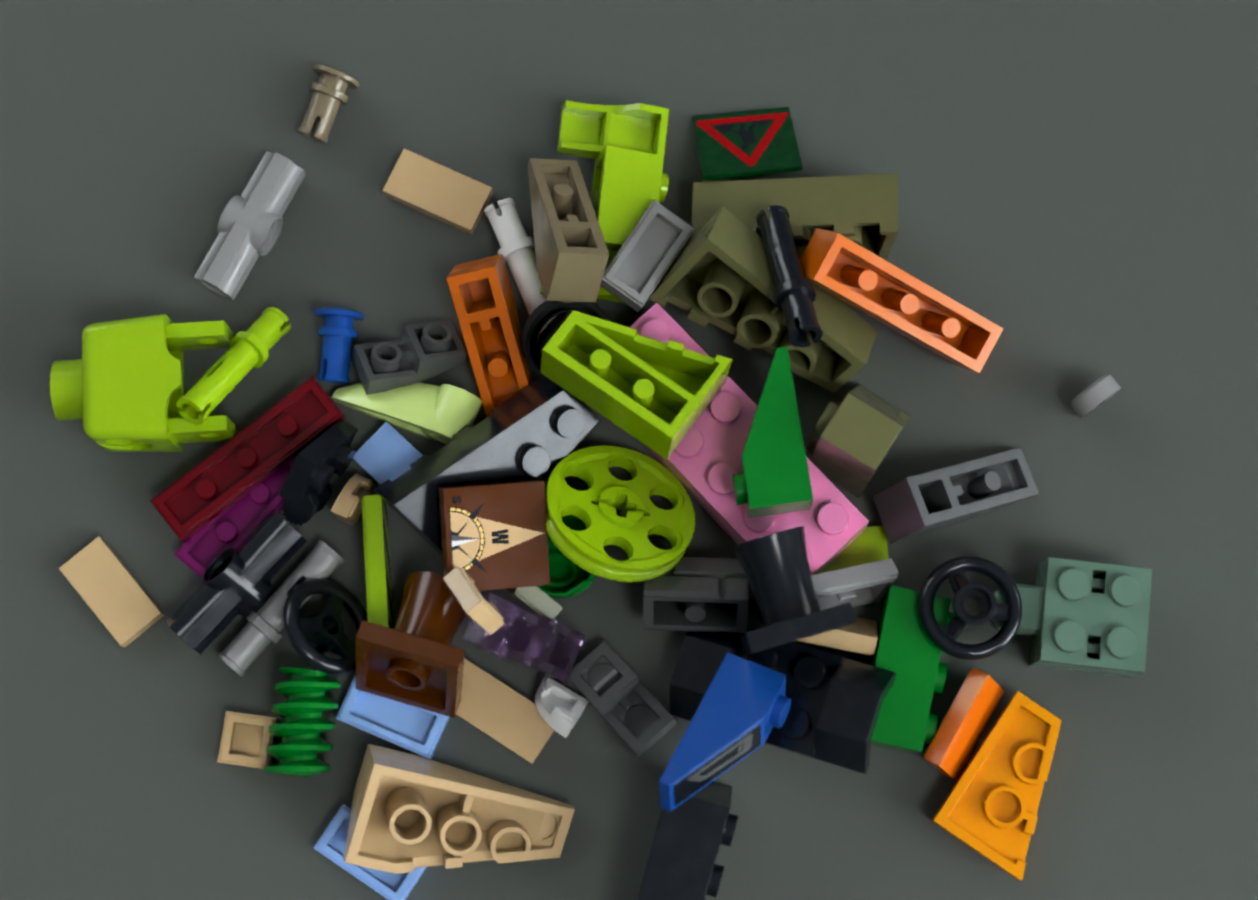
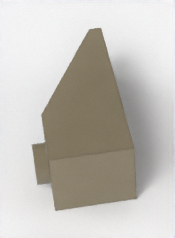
[528,158,609,303]

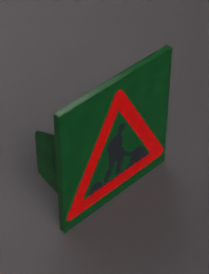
[692,107,802,180]

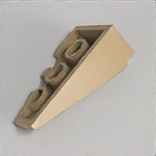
[344,744,575,874]

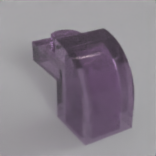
[462,591,586,683]

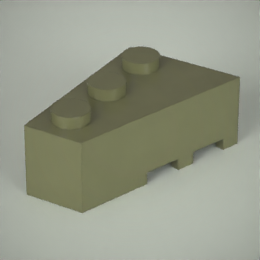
[806,385,910,498]

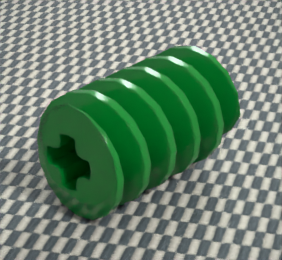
[263,667,341,777]

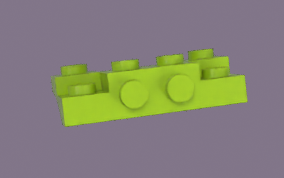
[540,100,669,304]

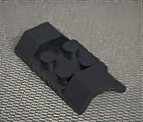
[670,629,897,775]

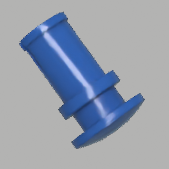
[314,307,364,384]

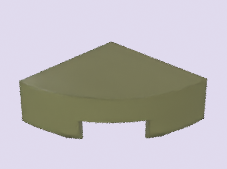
[504,586,563,621]

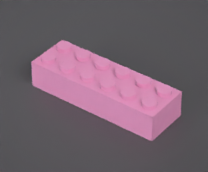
[630,303,869,575]

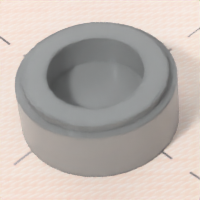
[1070,374,1121,419]

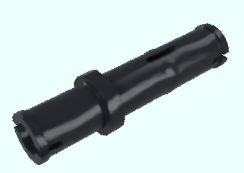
[756,205,823,347]

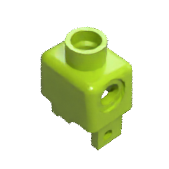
[50,314,236,452]

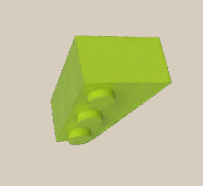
[540,310,733,460]

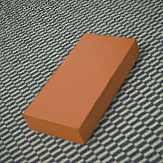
[923,667,1005,781]

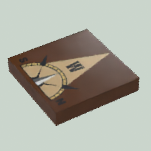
[439,480,550,594]

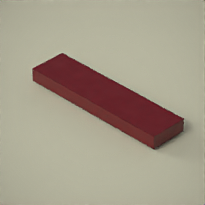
[150,376,345,543]

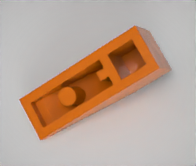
[446,254,532,418]

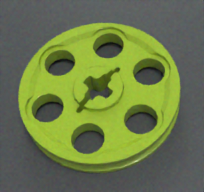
[545,445,695,582]

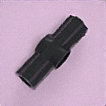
[165,510,307,654]

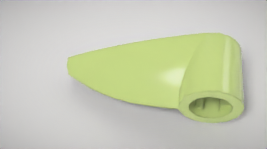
[332,382,482,445]

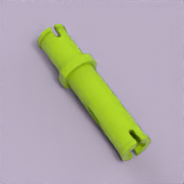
[176,307,291,425]

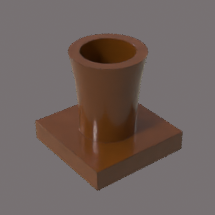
[355,571,467,718]

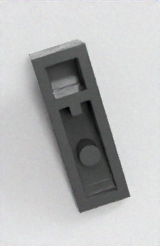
[873,447,1039,544]

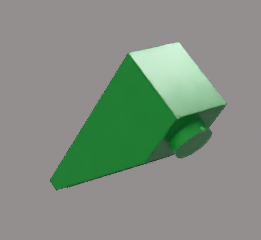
[732,346,813,519]

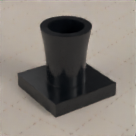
[733,526,857,655]

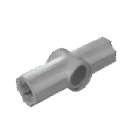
[194,151,306,301]

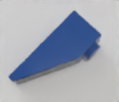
[659,652,791,812]

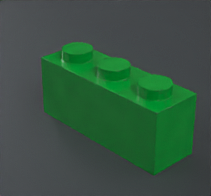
[870,585,954,754]

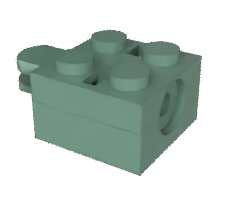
[989,557,1152,678]

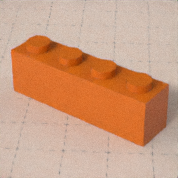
[800,228,1003,374]

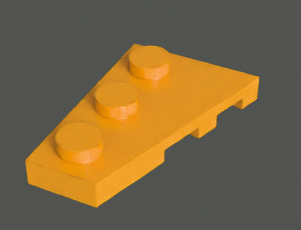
[931,691,1062,881]

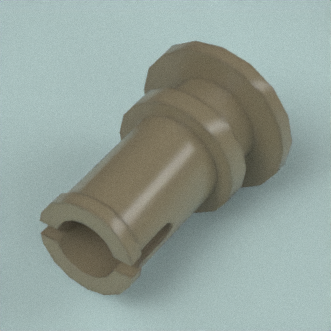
[297,64,360,144]

